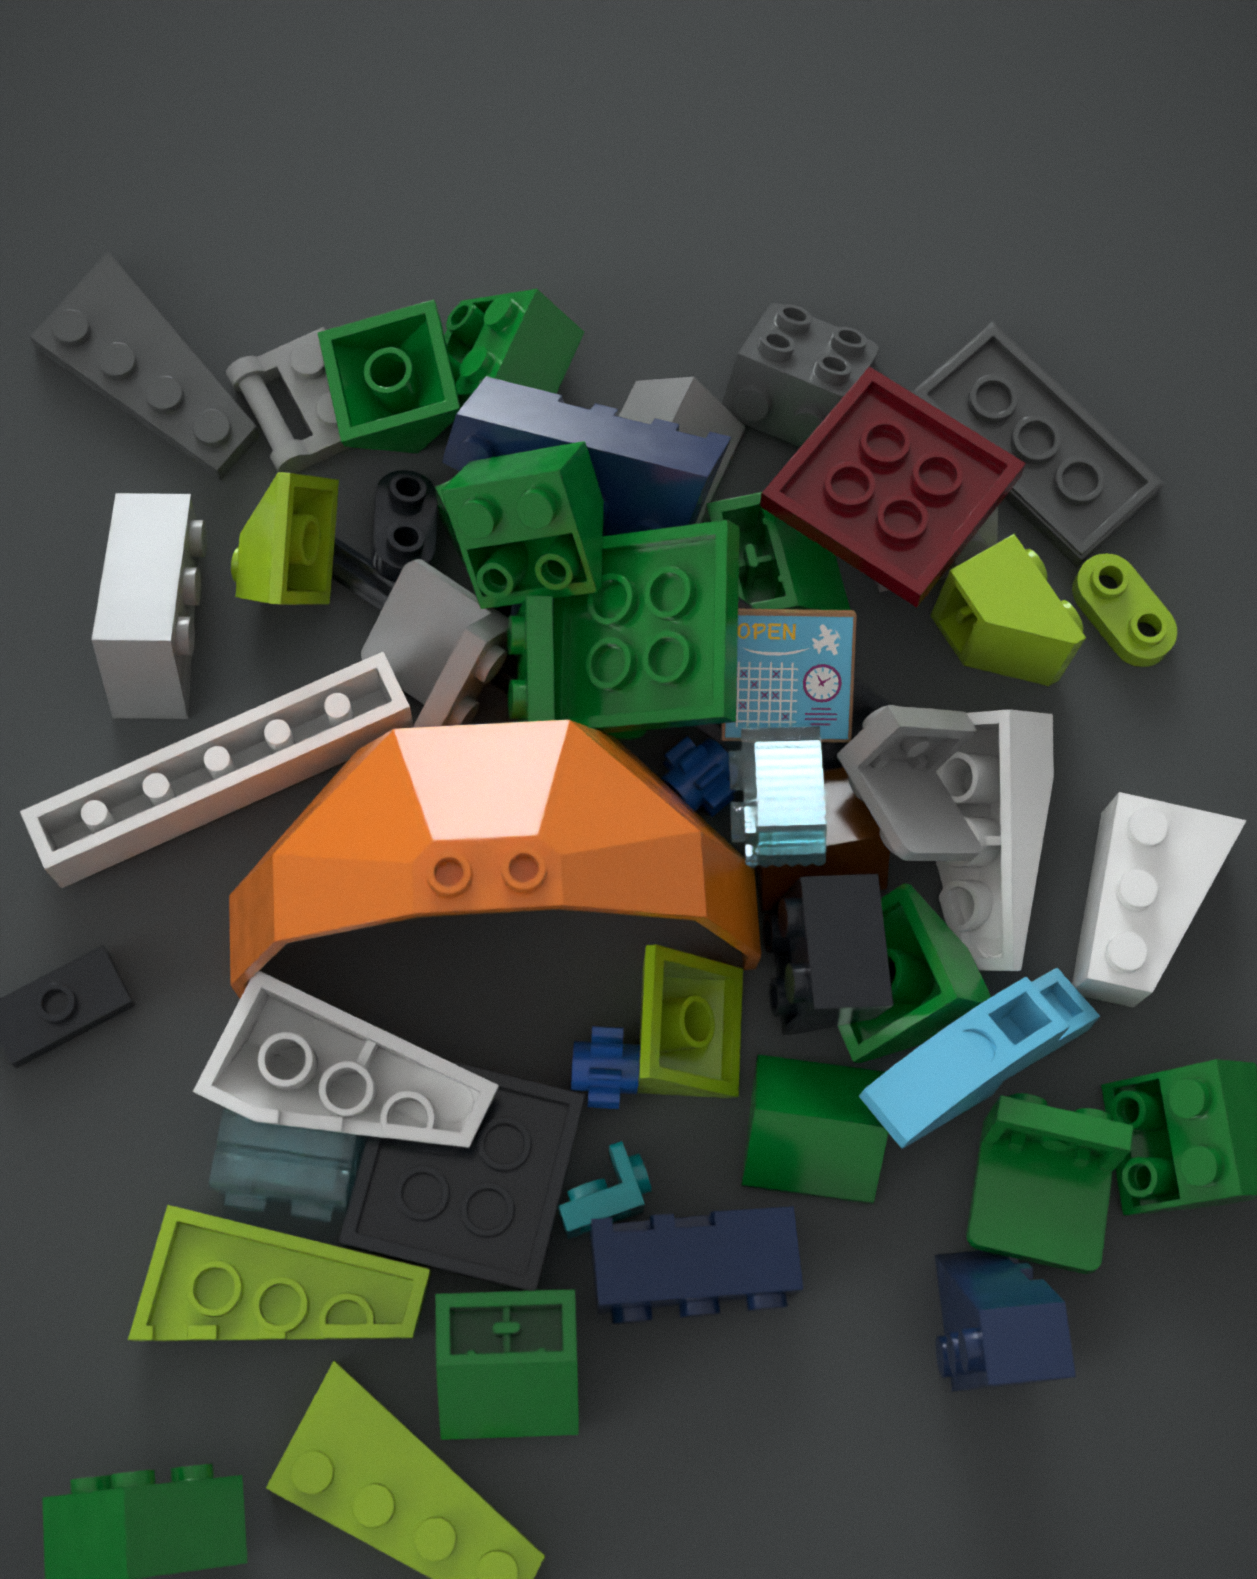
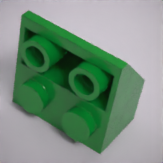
[444,289,585,407]
[441,441,604,609]
[703,492,851,610]
[1101,1059,1257,1216]
[435,1289,579,1440]

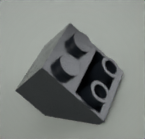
[763,874,893,1035]

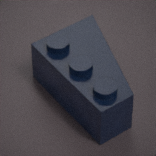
[590,1206,803,1324]
[935,1250,1076,1392]

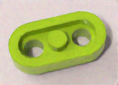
[1072,553,1177,667]

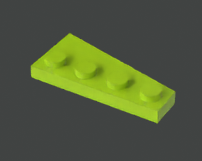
[128,1205,432,1341]
[266,1361,545,1579]

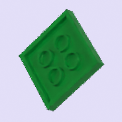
[553,520,740,733]

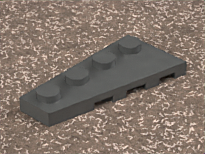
[30,252,259,480]

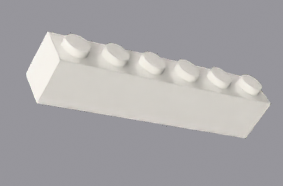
[20,652,414,888]

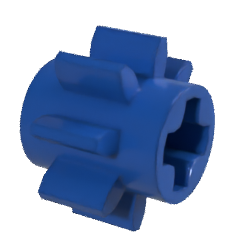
[660,736,739,817]
[571,1026,640,1109]

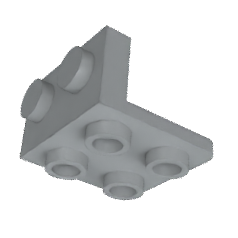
[361,559,509,728]
[837,705,982,861]

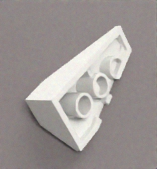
[936,709,1054,971]
[193,971,499,1148]

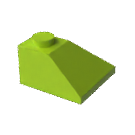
[231,472,339,605]

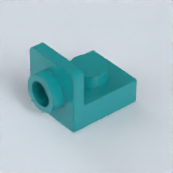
[559,1141,652,1239]

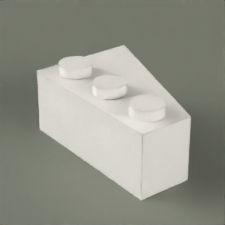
[1072,792,1247,1008]

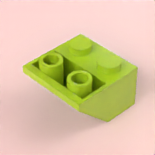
[930,534,1086,686]

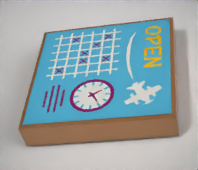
[720,609,857,742]

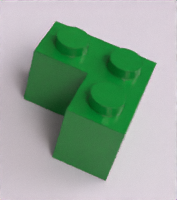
[42,1464,247,1579]

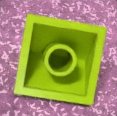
[637,944,743,1098]

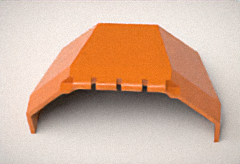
[229,720,761,999]

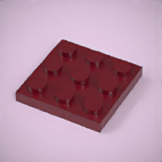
[760,366,1026,608]

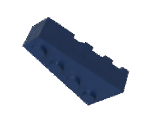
[442,376,732,536]

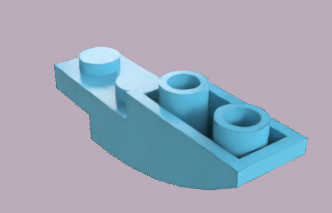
[859,968,1100,1149]

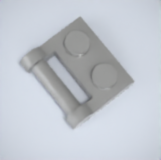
[226,327,351,473]

